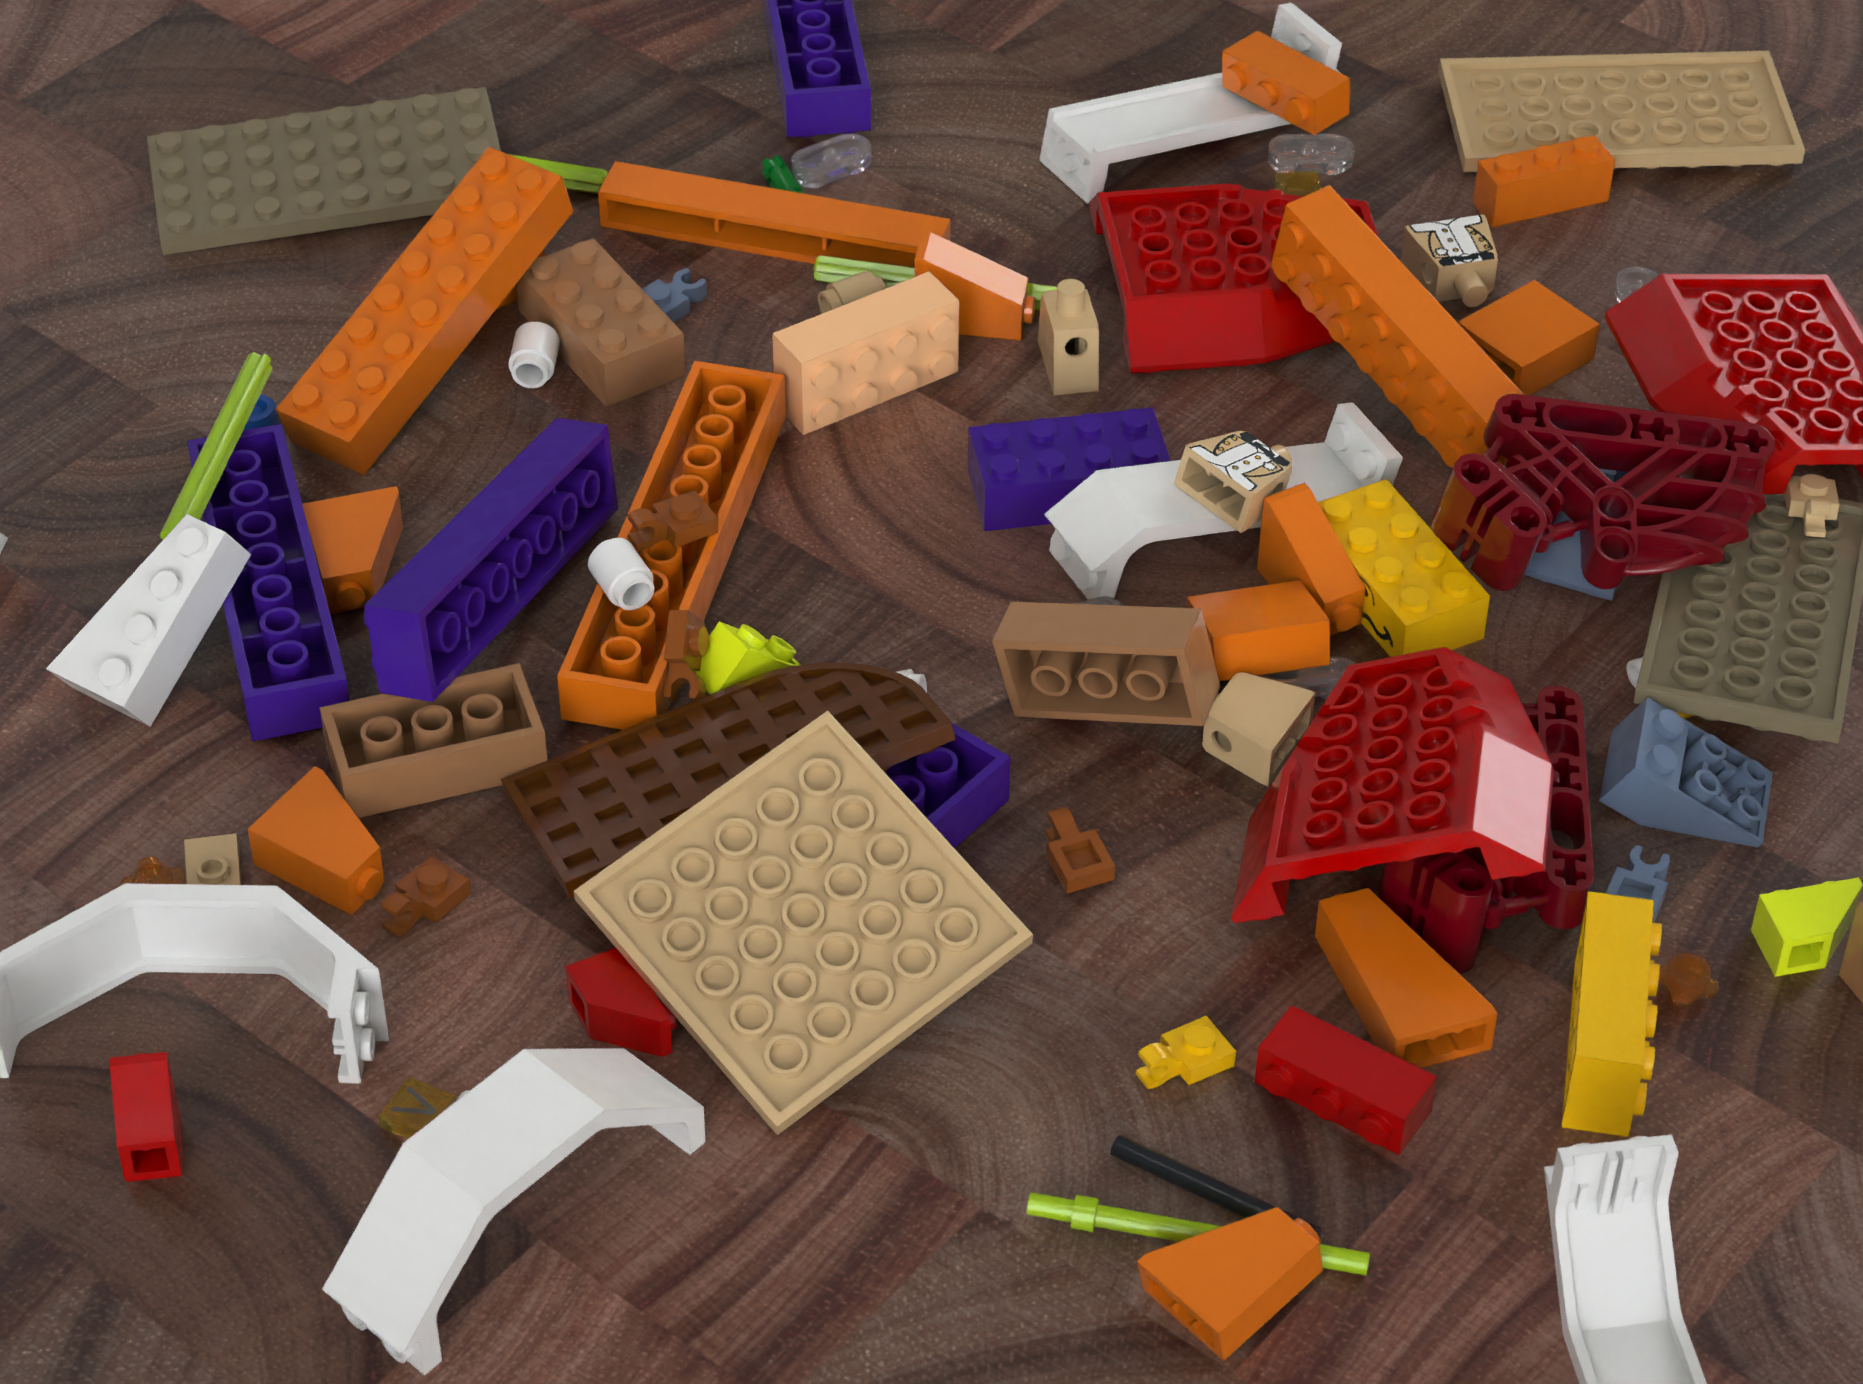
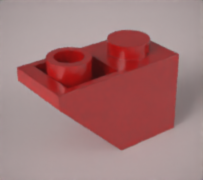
[565,948,677,1057]
[110,1052,182,1182]

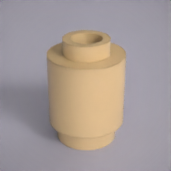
[818,271,886,314]

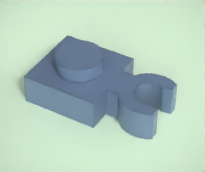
[642,268,707,322]
[1605,845,1670,923]

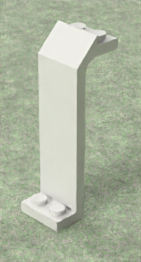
[1039,2,1342,204]
[1044,402,1403,605]

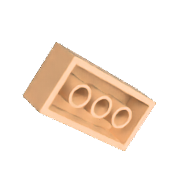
[772,272,959,435]

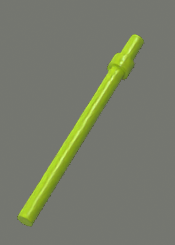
[1027,1192,1370,1276]

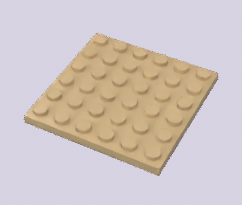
[574,710,1033,1135]

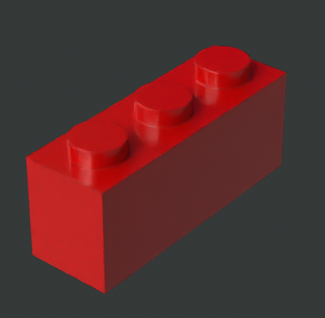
[1255,1005,1437,1155]

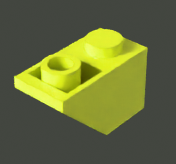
[695,621,800,694]
[1751,877,1863,977]

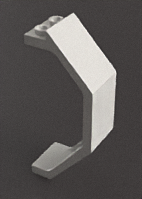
[0,883,389,1083]
[322,1048,706,1375]
[1544,1134,1707,1384]

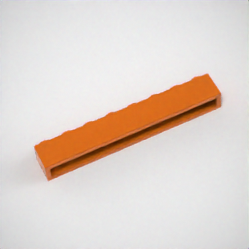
[598,161,950,268]

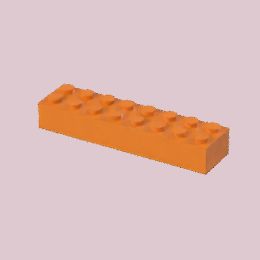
[276,147,573,475]
[1271,185,1524,468]

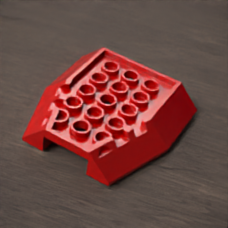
[1089,184,1379,373]
[1604,274,1863,494]
[1231,647,1554,923]

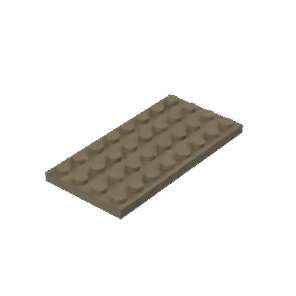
[147,87,501,255]
[1633,494,1863,744]

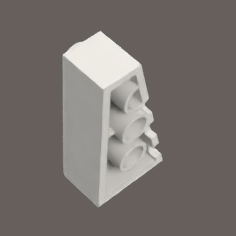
[46,514,251,727]

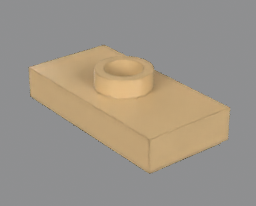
[184,833,242,885]

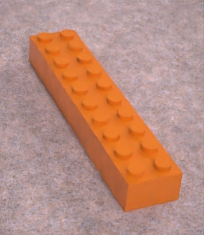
[557,361,786,730]

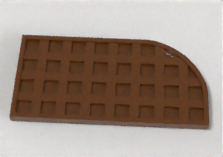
[501,662,956,899]

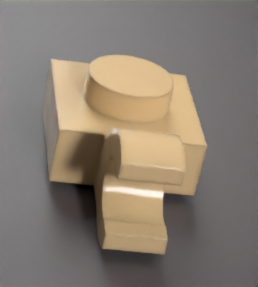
[1784,474,1840,538]

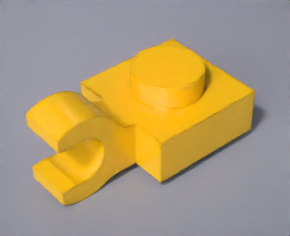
[1136,1016,1237,1089]

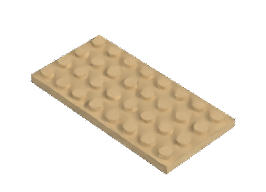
[1438,51,1805,173]

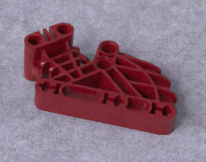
[1431,394,1775,591]
[1378,686,1594,973]

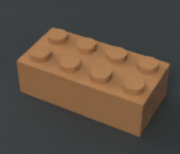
[516,238,686,407]
[992,602,1220,726]
[320,663,547,818]

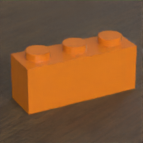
[1222,30,1350,135]
[1473,135,1615,227]

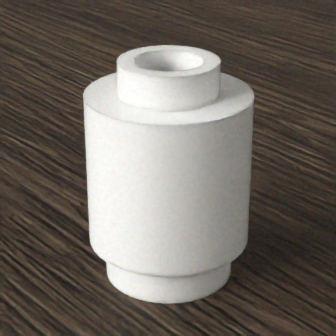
[508,322,560,388]
[588,538,655,610]

